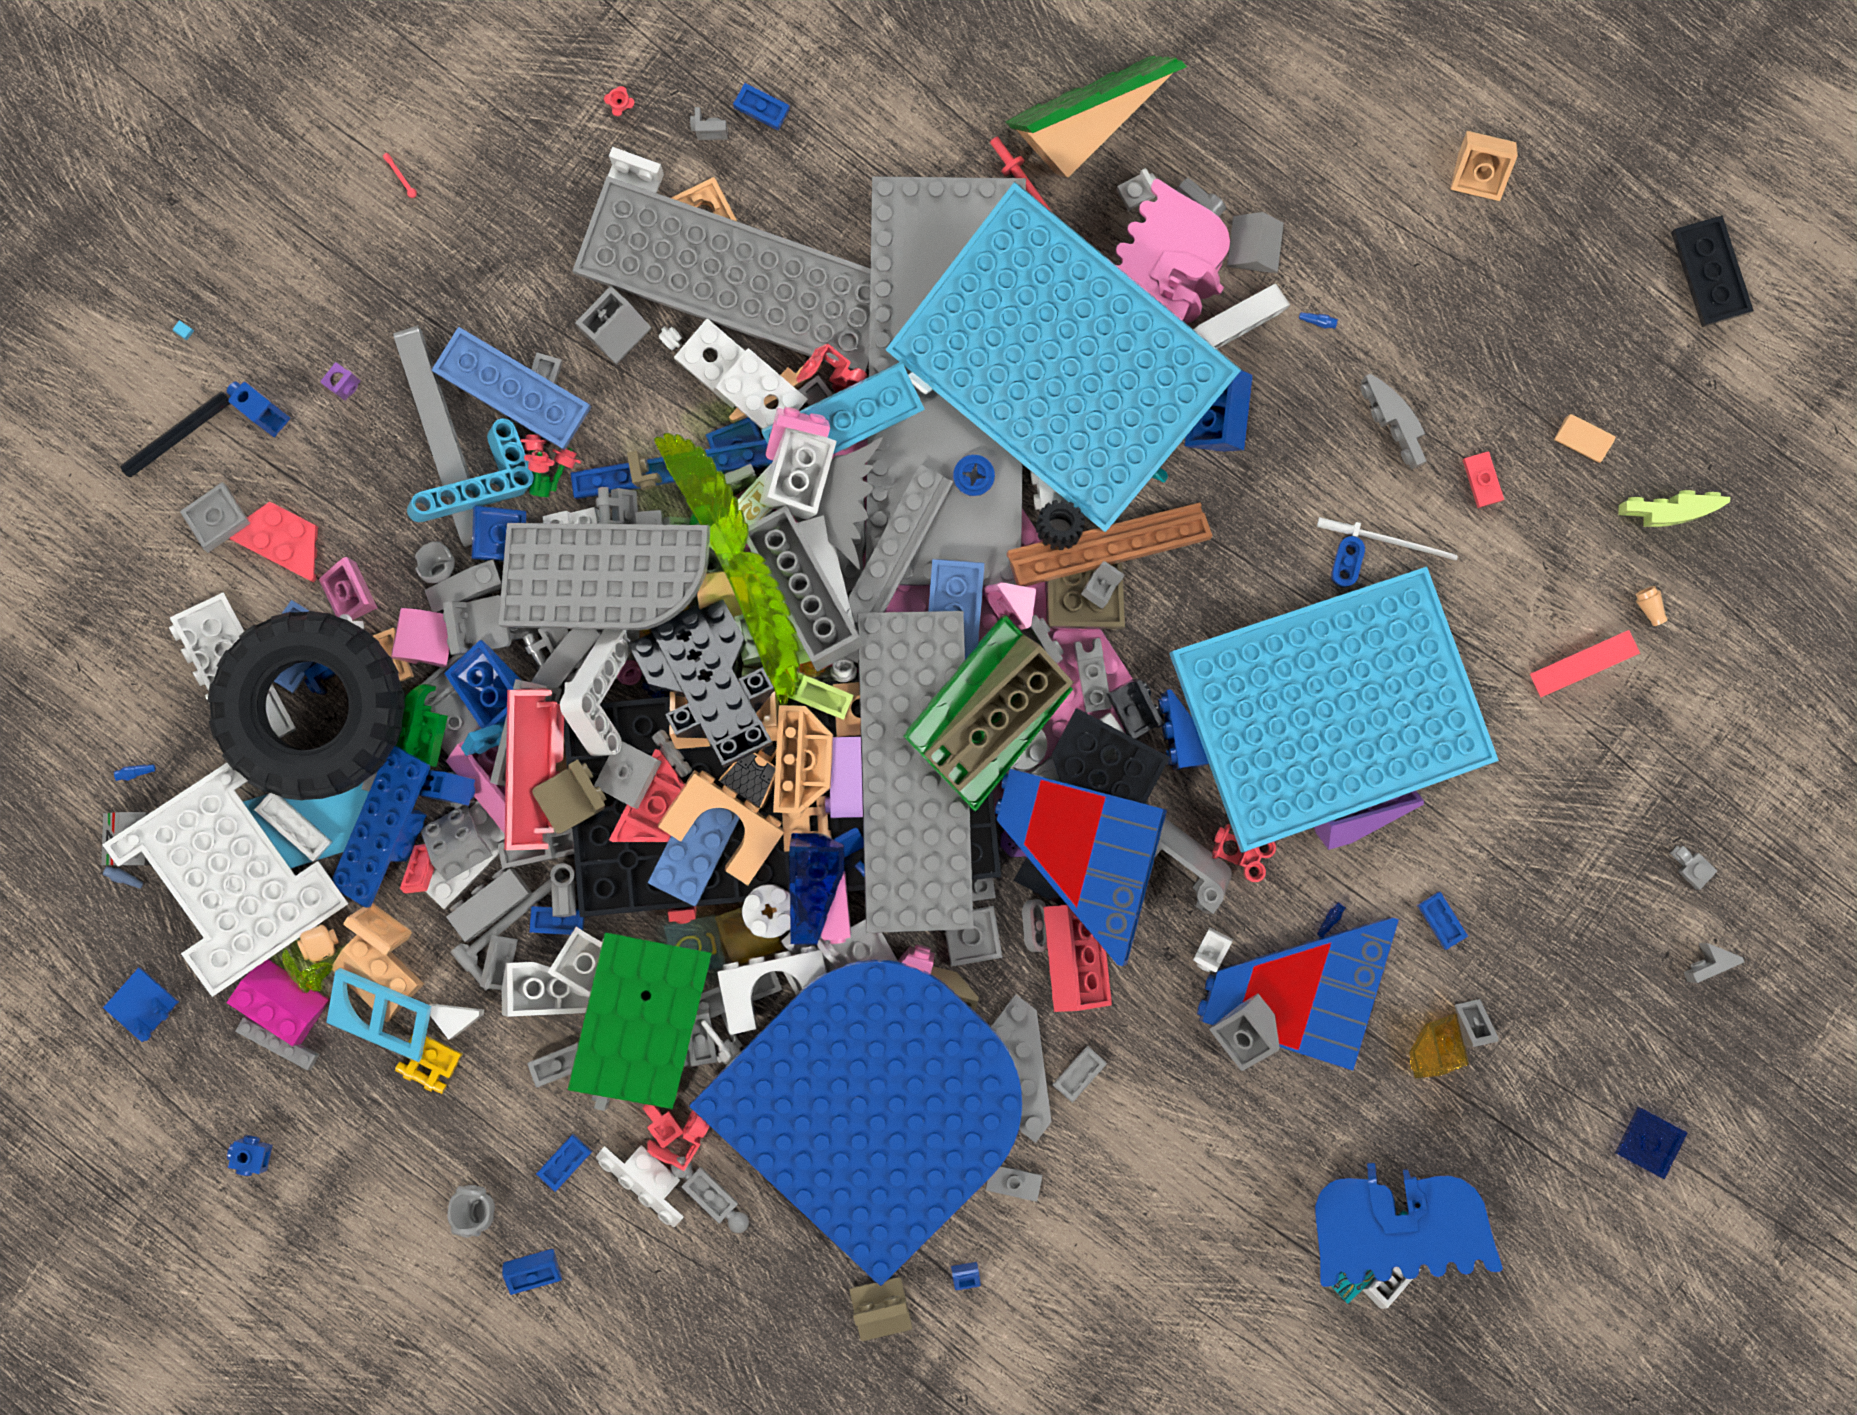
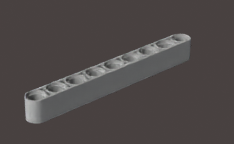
[393,325,476,547]

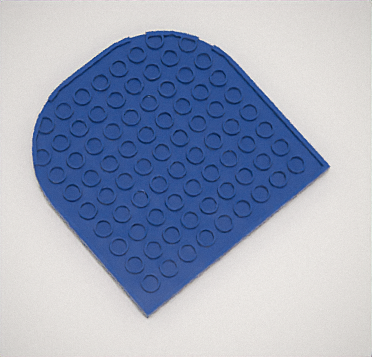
[689,960,1022,1286]

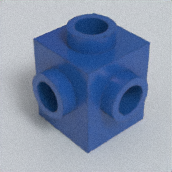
[227,1135,273,1176]

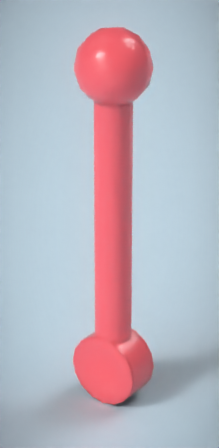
[383,153,417,198]

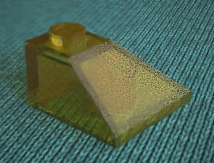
[1409,1013,1469,1078]

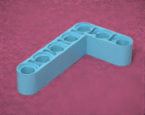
[407,418,534,522]

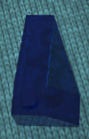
[789,833,844,945]

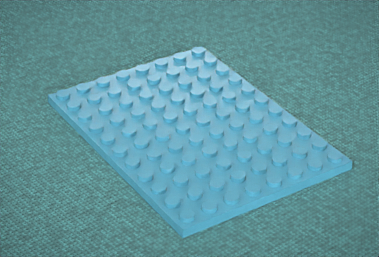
[886,182,1241,532]
[1169,567,1499,853]

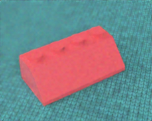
[1044,904,1112,1012]

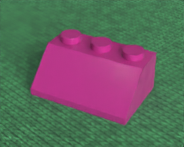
[227,959,330,1046]

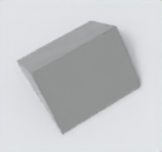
[1227,212,1284,273]

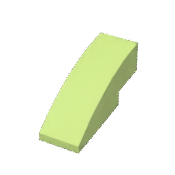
[774,665,854,720]

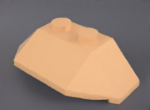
[773,705,833,813]

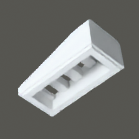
[1363,1267,1421,1309]

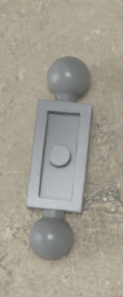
[671,1157,749,1233]

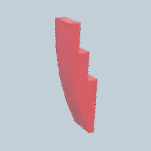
[1530,630,1640,697]

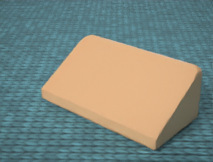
[1554,414,1616,463]

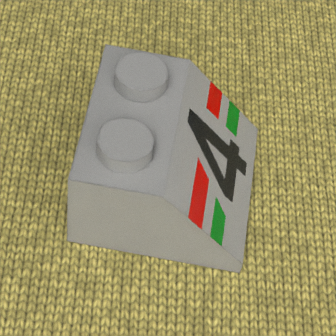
[101,812,152,866]

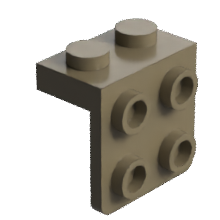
[532,760,607,834]

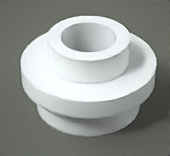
[659,326,682,350]
[830,658,857,682]

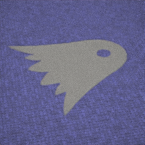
[794,437,884,569]

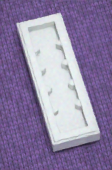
[254,793,332,862]

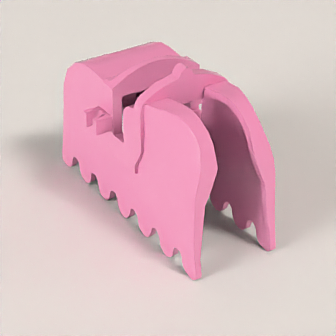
[1115,179,1230,324]

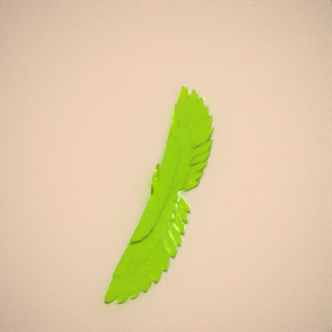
[654,433,800,705]

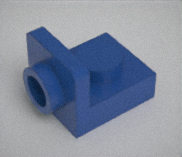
[304,663,336,695]

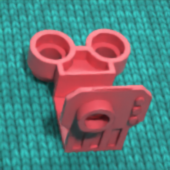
[797,343,867,393]
[1211,824,1276,882]
[647,1110,709,1171]

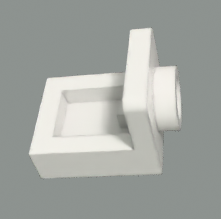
[1193,928,1233,972]

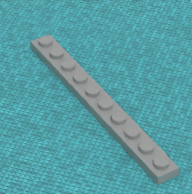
[527,971,782,1088]

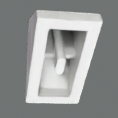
[428,1004,484,1040]

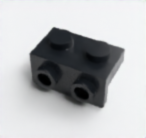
[1107,679,1164,738]

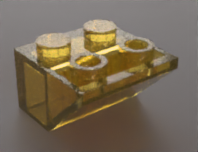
[715,904,783,964]

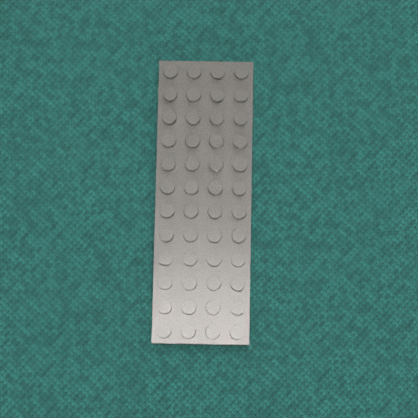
[573,176,871,372]
[857,611,973,933]

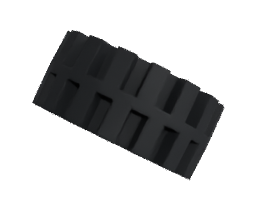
[1036,500,1085,550]

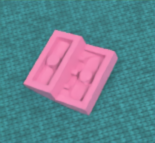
[391,608,450,668]

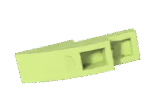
[1618,490,1730,527]

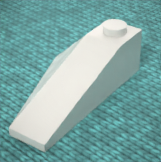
[502,962,589,1017]

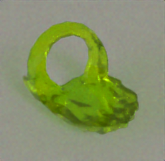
[282,947,333,993]

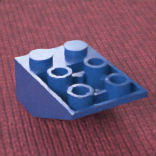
[1158,689,1209,771]

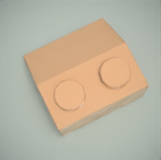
[1451,131,1518,201]

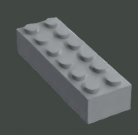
[740,505,864,671]

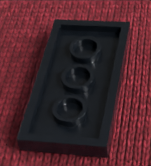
[1671,215,1754,327]

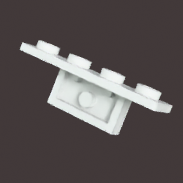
[596,1145,683,1227]

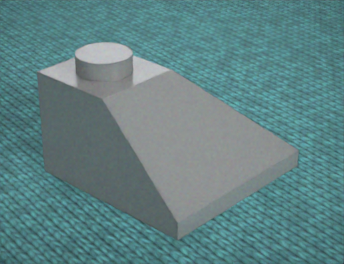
[1209,994,1280,1071]

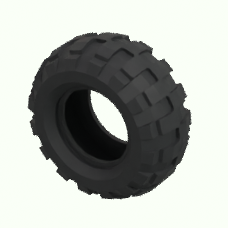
[207,611,405,800]

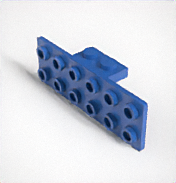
[332,745,430,908]

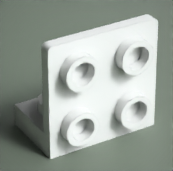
[608,147,664,193]

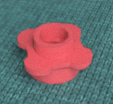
[604,86,634,116]

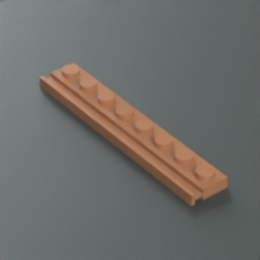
[1006,502,1213,587]

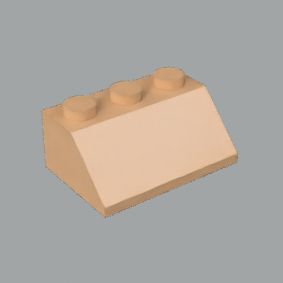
[331,935,424,1022]

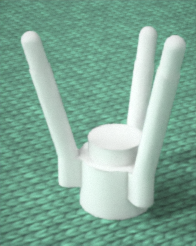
[701,1012,743,1066]

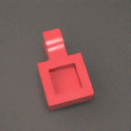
[642,1104,683,1149]

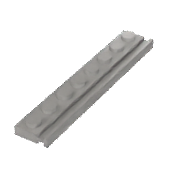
[845,464,954,664]

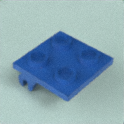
[103,968,179,1042]

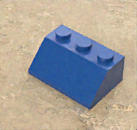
[1185,370,1253,452]

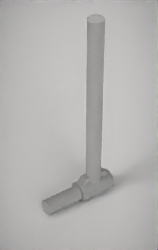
[450,870,567,991]

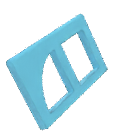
[327,968,432,1062]

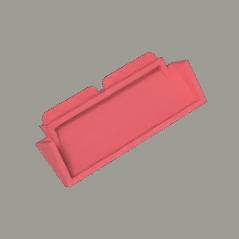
[504,688,564,850]

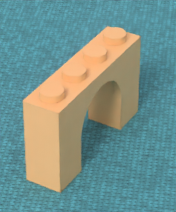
[658,770,784,885]

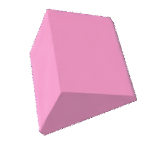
[319,557,377,620]
[982,582,1036,630]

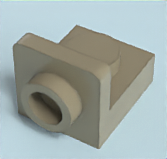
[627,451,662,490]

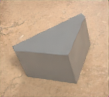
[1455,999,1499,1047]

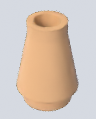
[1636,586,1668,626]

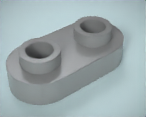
[1022,899,1047,952]

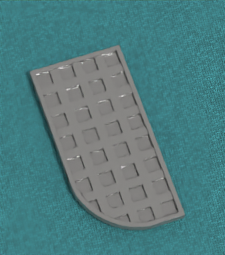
[498,523,711,630]

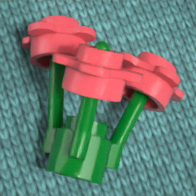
[520,433,581,497]

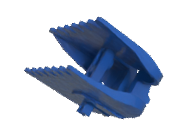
[1315,1163,1503,1287]

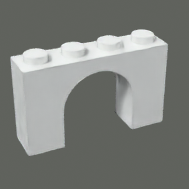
[717,945,827,1035]

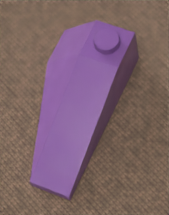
[1314,791,1424,850]

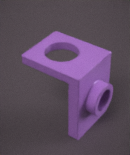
[320,362,360,401]

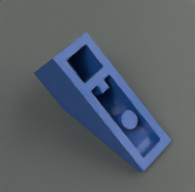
[419,770,475,806]

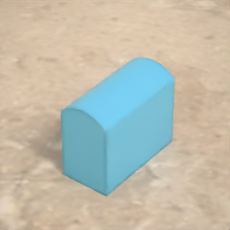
[173,320,194,340]

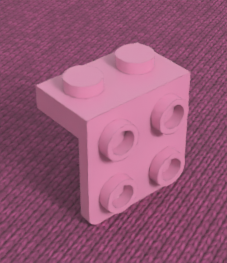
[766,407,830,460]

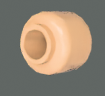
[297,924,339,963]

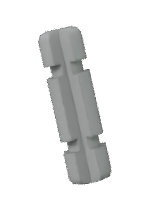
[652,730,692,778]

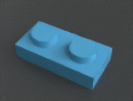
[461,721,505,756]

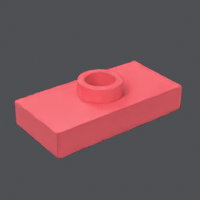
[1462,451,1504,508]
[400,844,435,894]

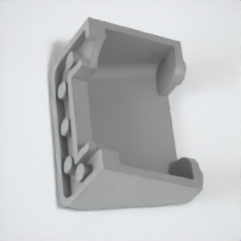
[1155,818,1232,914]

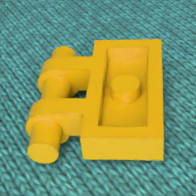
[395,1034,463,1094]

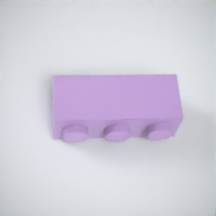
[825,737,863,818]

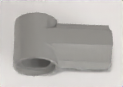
[1176,177,1226,217]
[550,863,576,917]

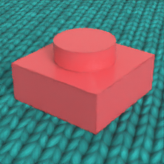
[668,906,697,924]

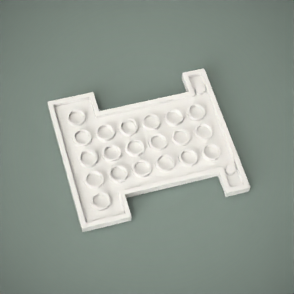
[102,763,349,997]

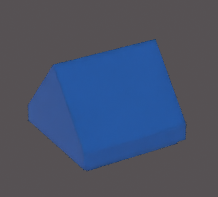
[951,1262,981,1290]

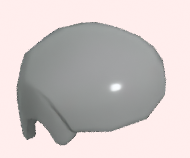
[415,541,455,583]

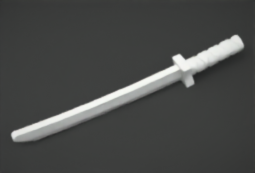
[1317,517,1458,560]

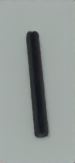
[120,392,230,477]

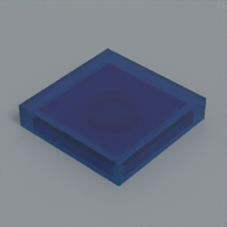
[1615,1107,1688,1180]

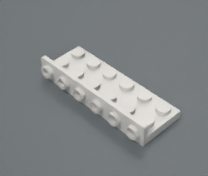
[169,593,296,738]

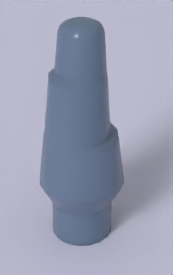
[103,866,144,889]

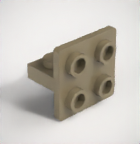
[850,1276,912,1341]

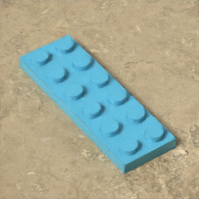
[761,361,925,454]

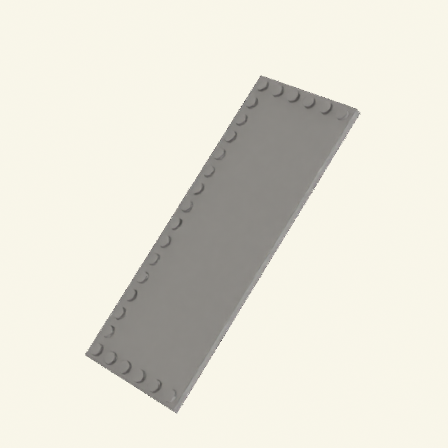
[866,177,1026,587]

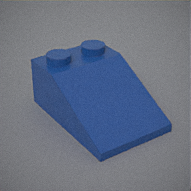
[444,640,521,729]

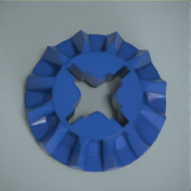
[953,455,995,496]

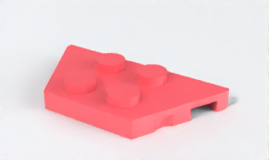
[229,502,318,582]
[609,749,685,842]

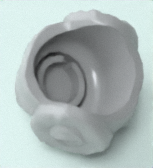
[447,1185,495,1238]

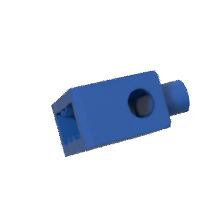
[227,381,291,438]

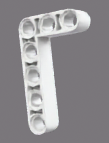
[1193,284,1290,349]
[560,629,640,756]

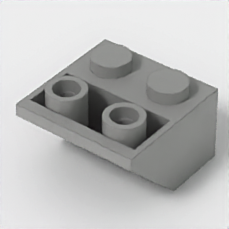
[575,286,652,365]

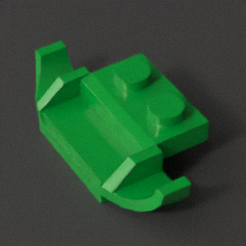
[396,684,448,767]

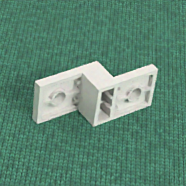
[674,319,808,429]

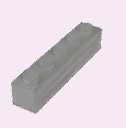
[235,1016,320,1070]

